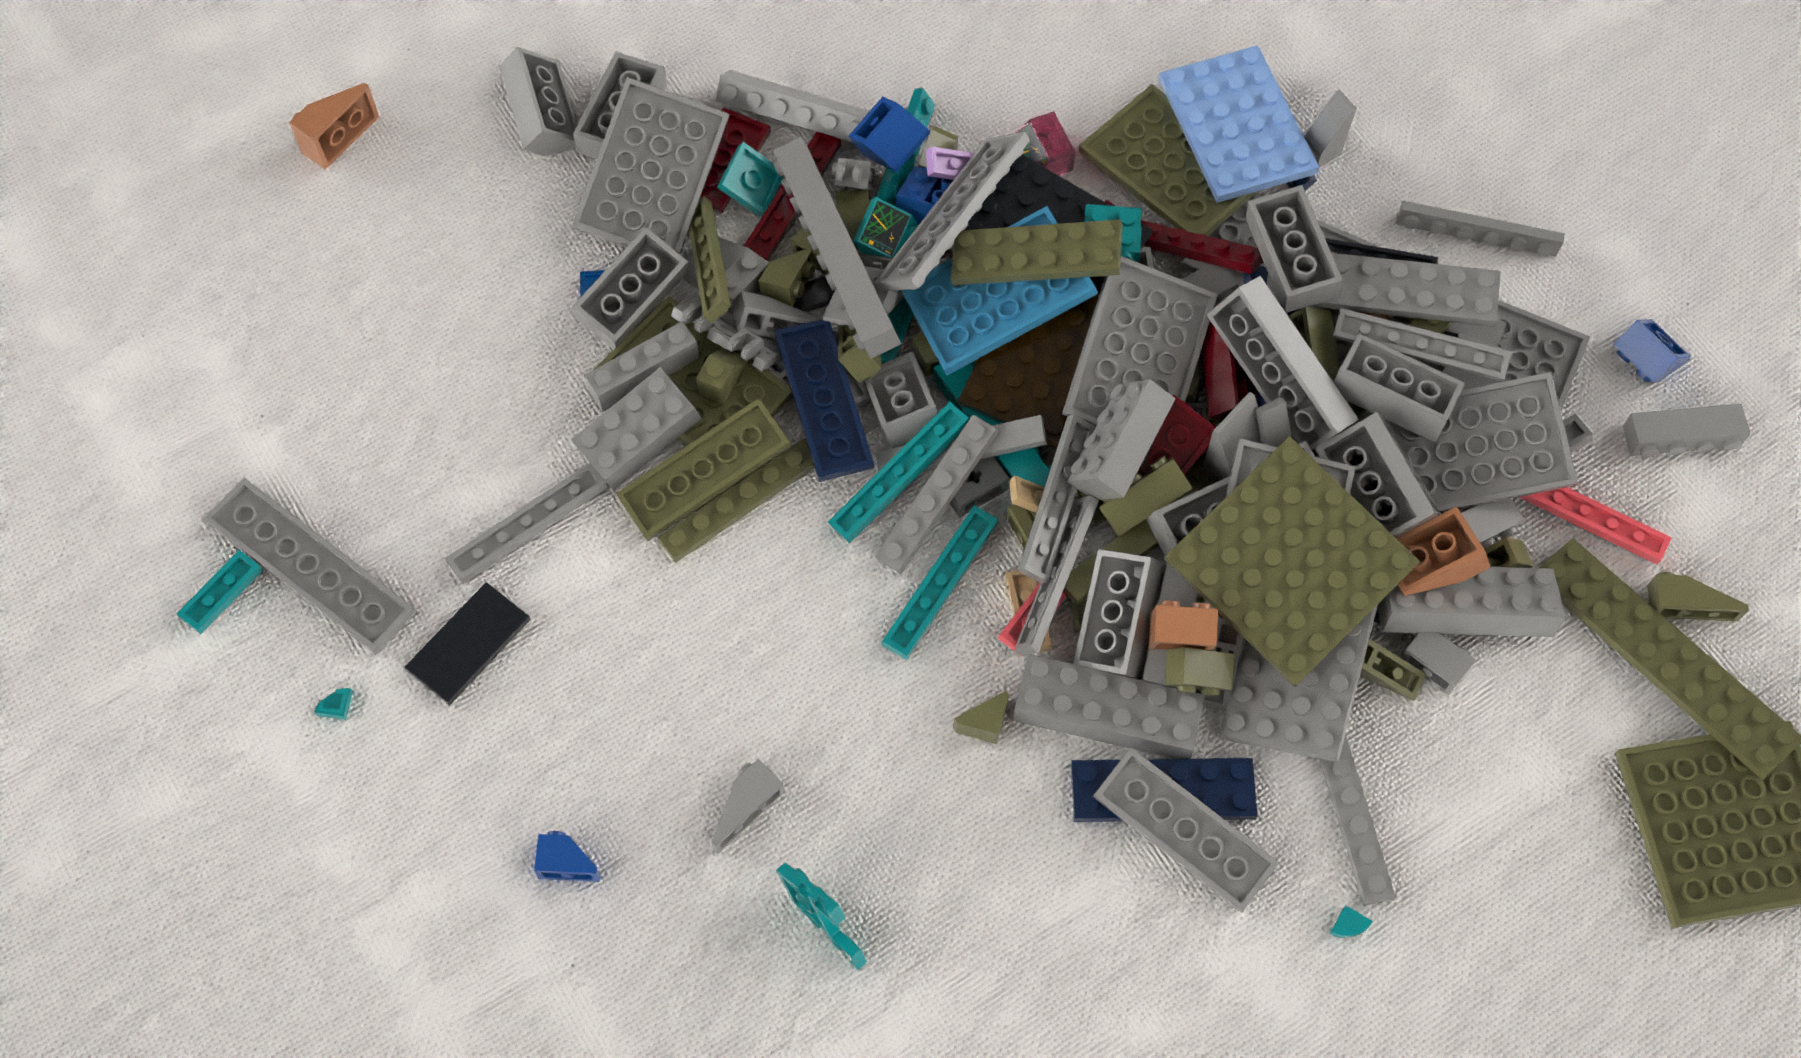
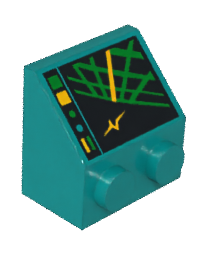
[853,197,919,258]

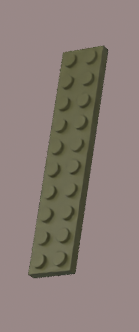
[1539,538,1801,780]

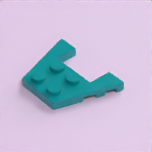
[776,862,867,970]

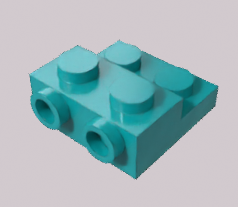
[1084,204,1141,262]

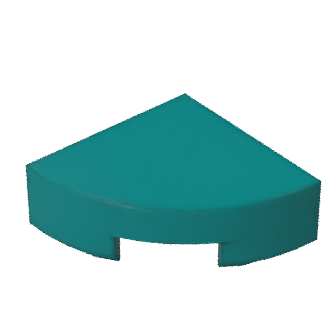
[314,688,353,720]
[1329,905,1373,938]

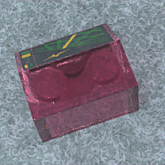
[1015,111,1076,175]

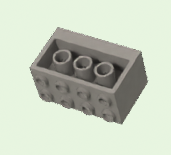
[1315,412,1441,538]

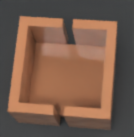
[1149,601,1218,651]

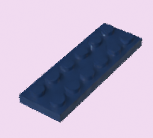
[775,319,874,482]
[1071,758,1258,822]

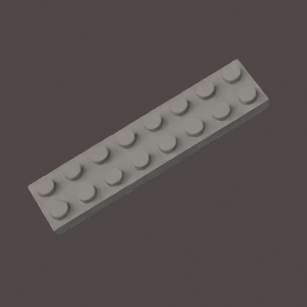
[873,132,1030,292]
[1267,253,1501,327]
[203,478,416,655]

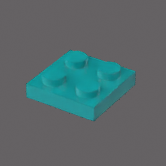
[717,142,784,218]

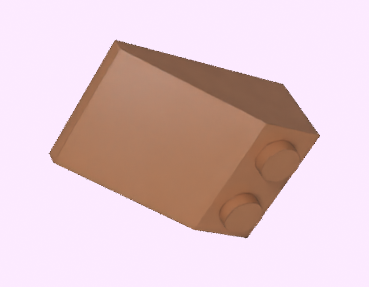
[289,83,379,170]
[1396,506,1491,596]

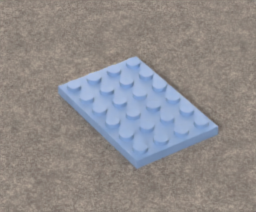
[1158,45,1319,203]

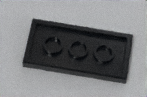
[404,582,531,706]

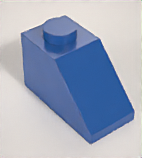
[534,831,600,882]

